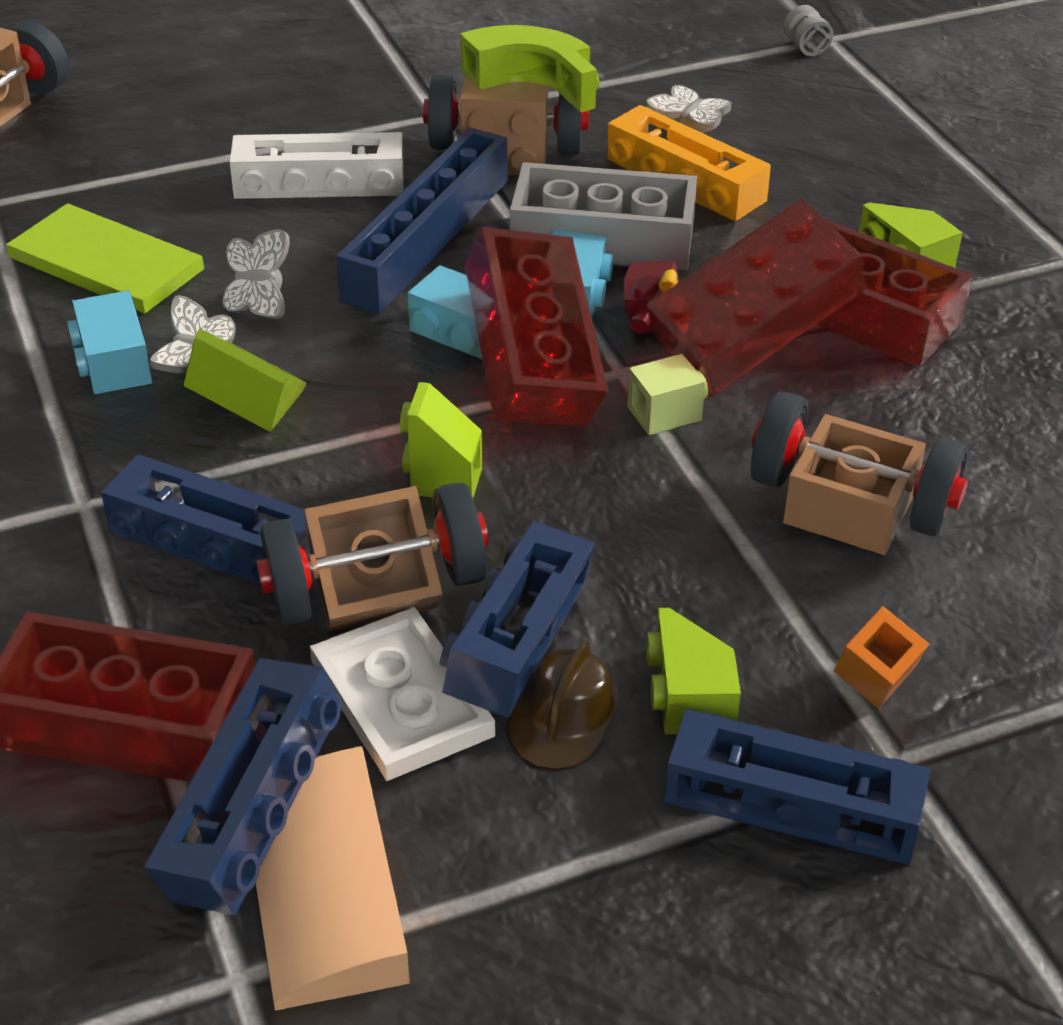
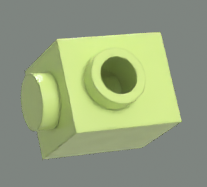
[627,354,708,435]

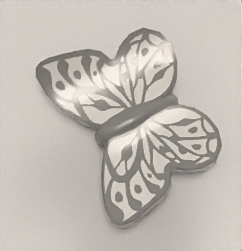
[647,85,732,133]
[223,229,290,319]
[150,295,235,373]

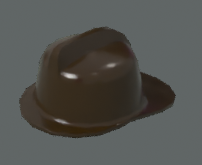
[508,641,620,770]

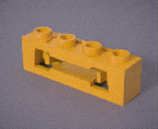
[607,105,771,222]

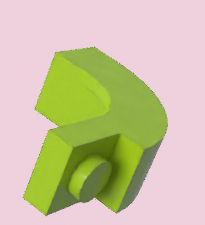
[460,25,599,112]

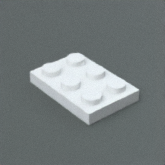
[310,607,495,781]

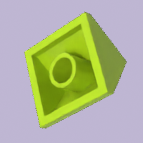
[184,328,307,432]

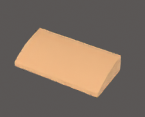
[256,746,410,1011]

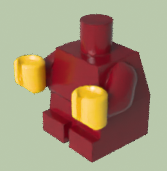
[624,261,689,338]

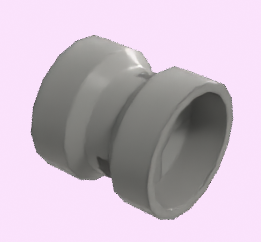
[783,5,834,56]

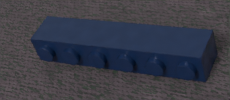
[336,127,507,314]

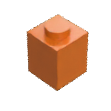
[833,606,930,709]

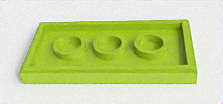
[6,203,204,314]

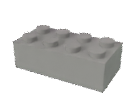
[510,162,697,270]

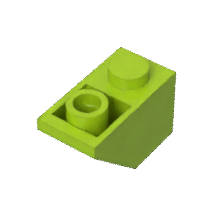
[857,202,963,285]
[400,382,482,498]
[646,608,741,734]

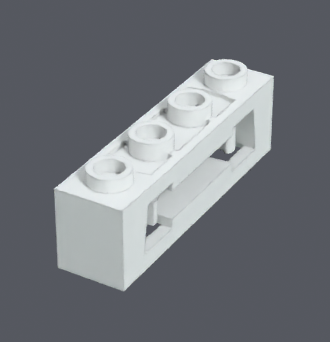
[230,132,404,199]

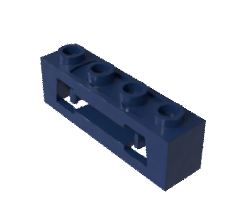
[101,454,312,586]
[439,521,595,718]
[144,658,343,916]
[664,709,931,865]

